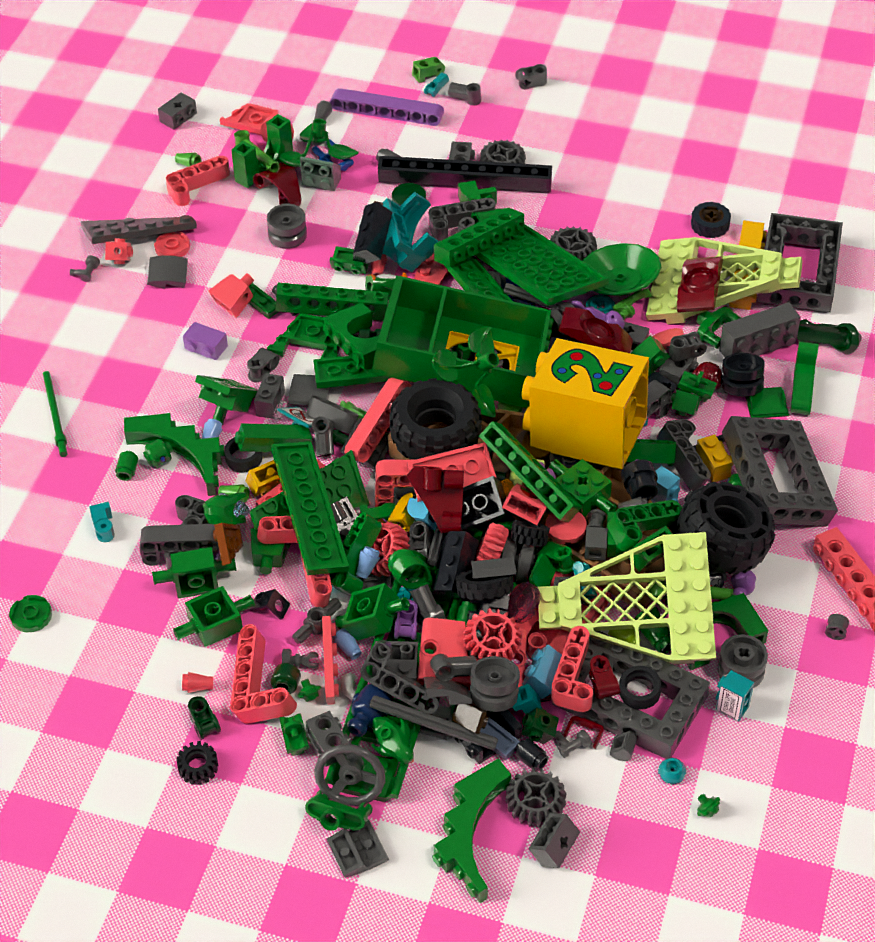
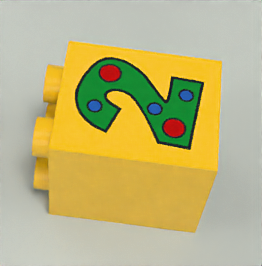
[522,338,649,469]

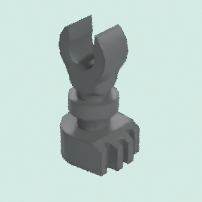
[282,649,319,669]

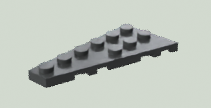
[81,215,197,244]

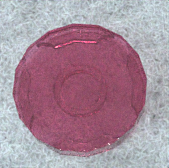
[507,582,540,624]

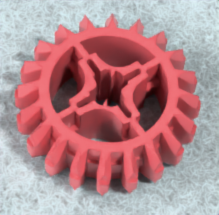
[370,522,410,577]
[475,522,509,561]
[463,608,522,660]

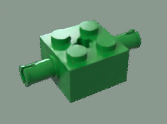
[549,459,617,517]
[152,547,237,599]
[335,583,410,641]
[173,586,255,647]

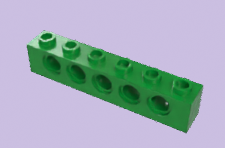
[434,207,525,267]
[275,282,388,321]
[479,421,582,522]

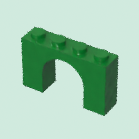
[231,114,293,188]
[323,302,379,370]
[668,593,769,671]

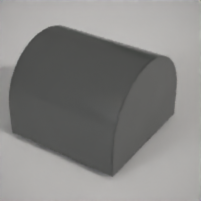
[609,731,637,761]

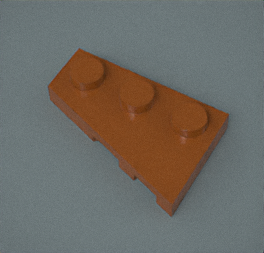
[213,523,244,566]

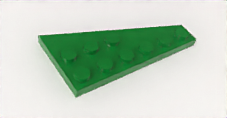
[250,450,370,531]

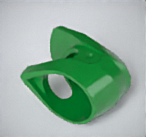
[203,492,247,525]
[388,549,433,589]

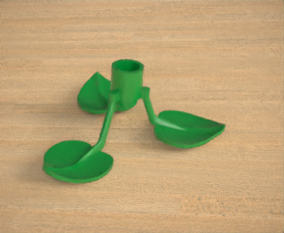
[279,118,359,167]
[432,327,499,418]

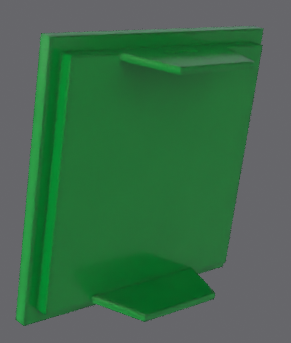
[745,387,789,418]

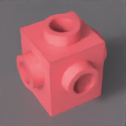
[105,238,133,264]

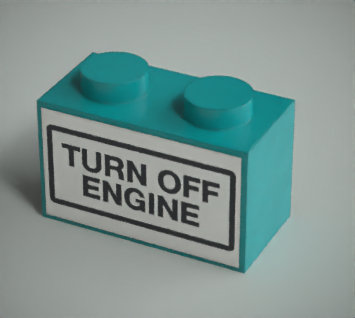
[715,670,754,722]

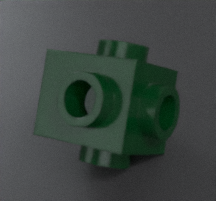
[521,707,559,745]

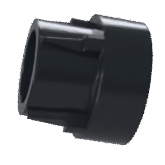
[621,460,658,501]

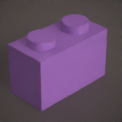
[183,322,228,360]

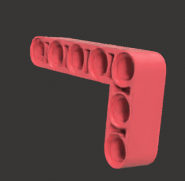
[344,378,412,463]
[375,460,413,507]
[257,516,332,608]
[230,624,297,724]

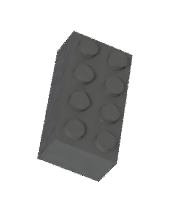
[719,302,801,358]

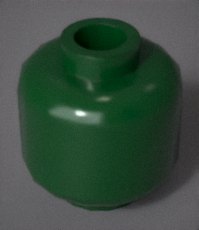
[270,663,301,694]

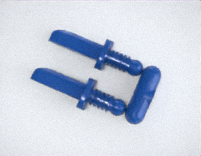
[312,139,354,171]

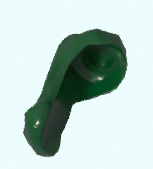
[797,319,862,354]

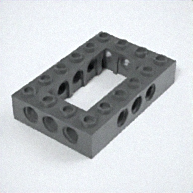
[757,213,843,313]
[722,416,838,526]
[552,631,710,759]

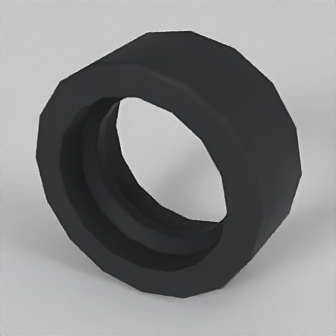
[224,437,262,473]
[619,666,661,710]

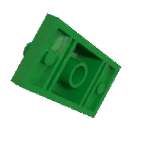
[195,375,258,425]

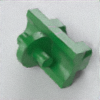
[678,371,717,402]
[279,713,309,756]

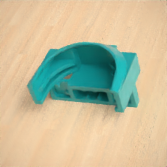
[382,192,439,272]

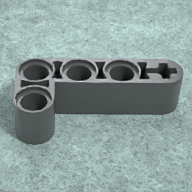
[428,198,496,241]
[647,380,672,418]
[656,419,711,491]
[164,495,209,569]
[139,524,219,566]
[360,640,440,714]

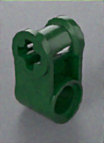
[188,696,221,740]

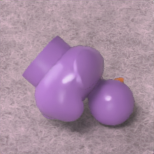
[731,570,756,595]

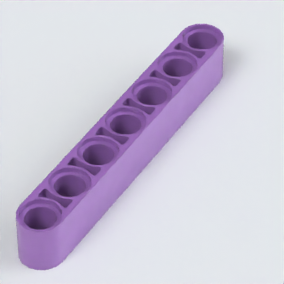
[330,88,444,126]

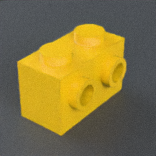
[696,434,734,482]
[245,460,281,497]

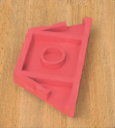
[220,103,278,135]

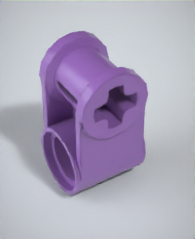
[394,600,418,640]

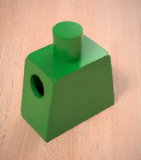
[250,528,291,574]

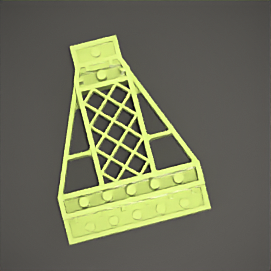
[646,237,803,324]
[537,532,716,664]

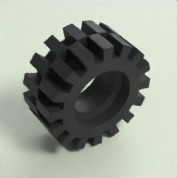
[510,520,550,547]
[176,741,218,785]

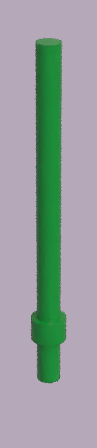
[43,371,68,457]

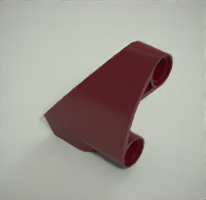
[253,162,302,206]
[406,466,464,533]

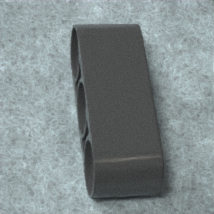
[306,395,359,434]

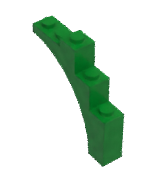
[124,413,225,496]
[432,758,511,903]

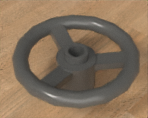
[314,744,386,806]

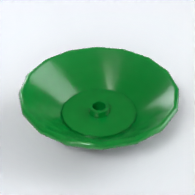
[582,243,662,296]

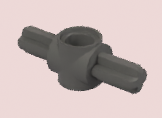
[292,598,342,644]

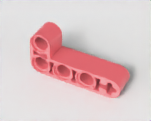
[166,155,230,206]
[551,626,593,712]

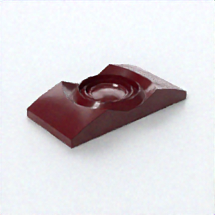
[677,256,723,313]
[559,307,633,353]

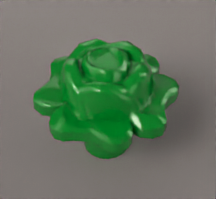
[297,679,322,702]
[697,794,720,818]

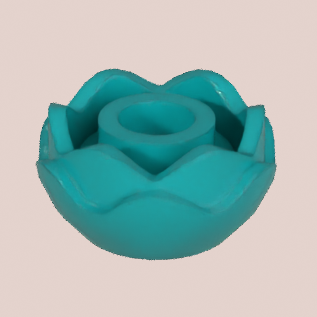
[658,758,687,784]

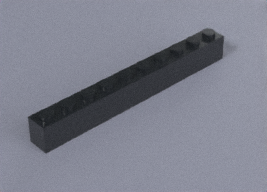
[378,156,553,192]

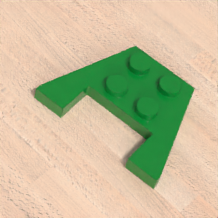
[267,313,338,359]

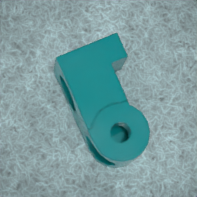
[89,501,115,543]
[513,683,543,714]

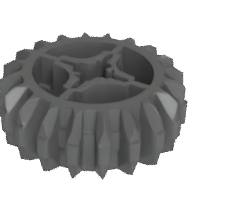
[480,139,526,164]
[550,226,597,261]
[505,768,567,828]

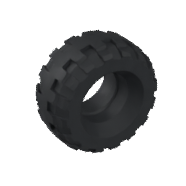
[389,378,482,460]
[677,482,775,575]

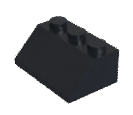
[353,202,392,264]
[431,531,479,600]

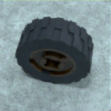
[691,201,731,238]

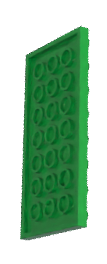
[475,224,609,306]

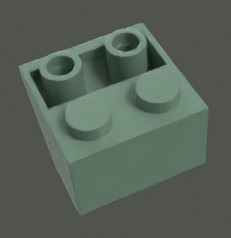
[300,156,341,192]

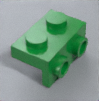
[329,246,369,274]

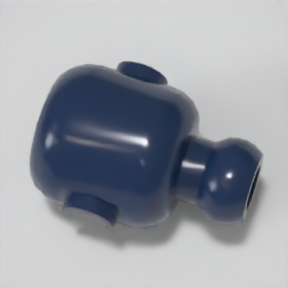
[347,684,393,737]

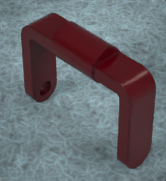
[563,716,604,749]

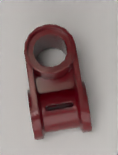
[589,655,620,700]

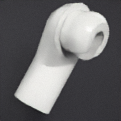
[341,673,356,700]

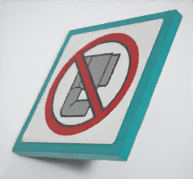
[277,407,327,428]

